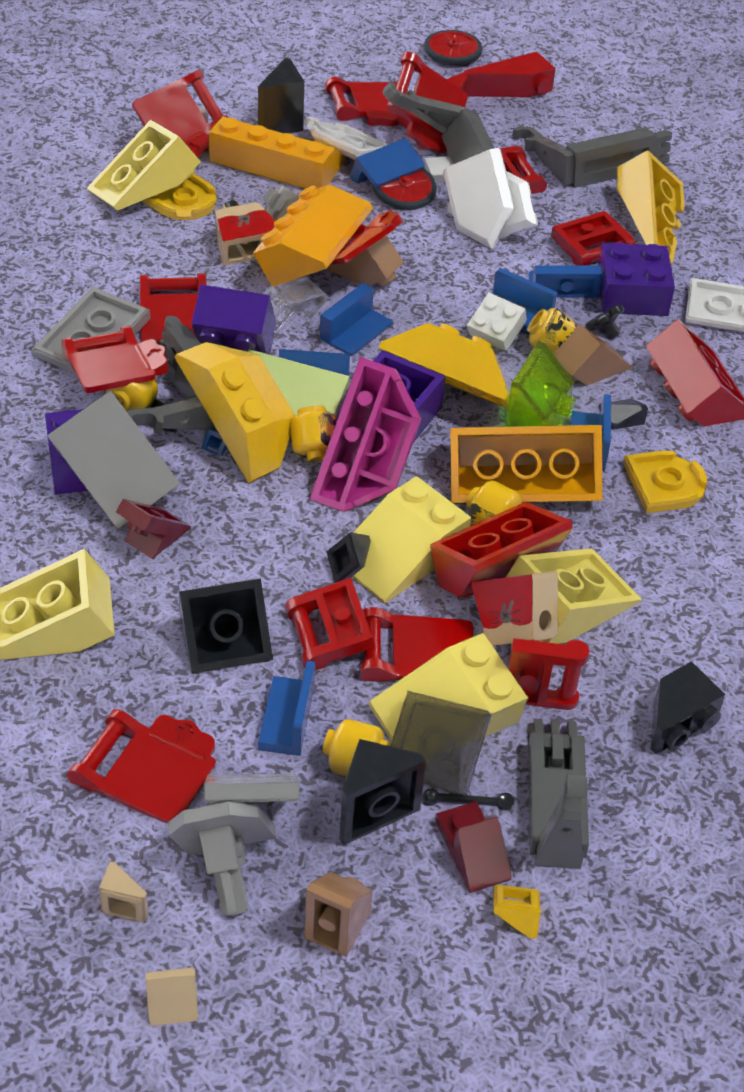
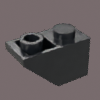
[650,661,725,754]

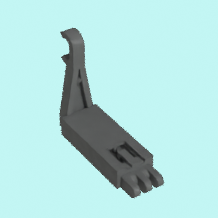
[383,80,495,164]
[513,126,672,188]
[127,316,217,435]
[528,718,589,869]

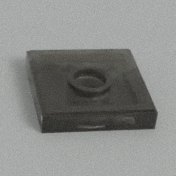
[390,691,491,798]

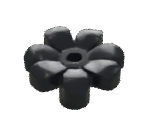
[585,305,625,340]

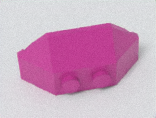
[310,357,421,512]

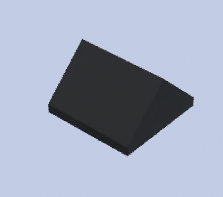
[258,57,305,134]
[178,578,273,674]
[339,739,426,846]

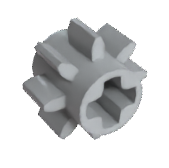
[262,185,300,220]

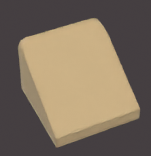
[99,861,149,923]
[145,968,198,1026]

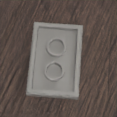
[32,287,150,374]
[47,390,180,530]
[204,773,299,802]

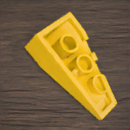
[616,150,685,264]

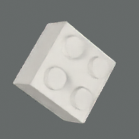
[467,292,527,351]

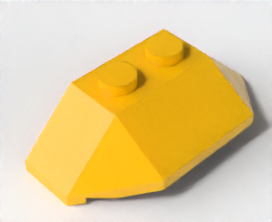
[378,323,514,411]
[175,342,295,484]

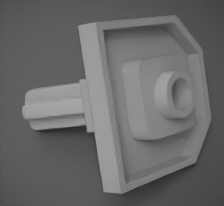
[168,802,277,916]

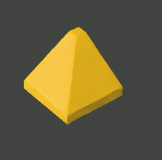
[493,884,541,939]

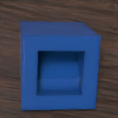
[201,429,228,457]

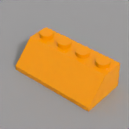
[209,117,346,188]
[253,184,373,287]
[450,425,603,503]

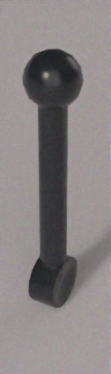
[422,788,514,810]

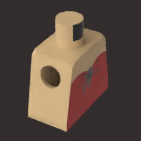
[215,200,275,266]
[471,571,558,648]

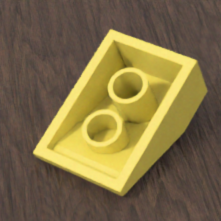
[87,120,201,211]
[352,476,471,604]
[506,548,642,644]
[0,549,115,660]
[369,633,528,764]

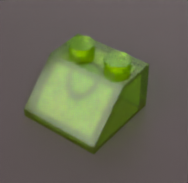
[505,341,576,427]

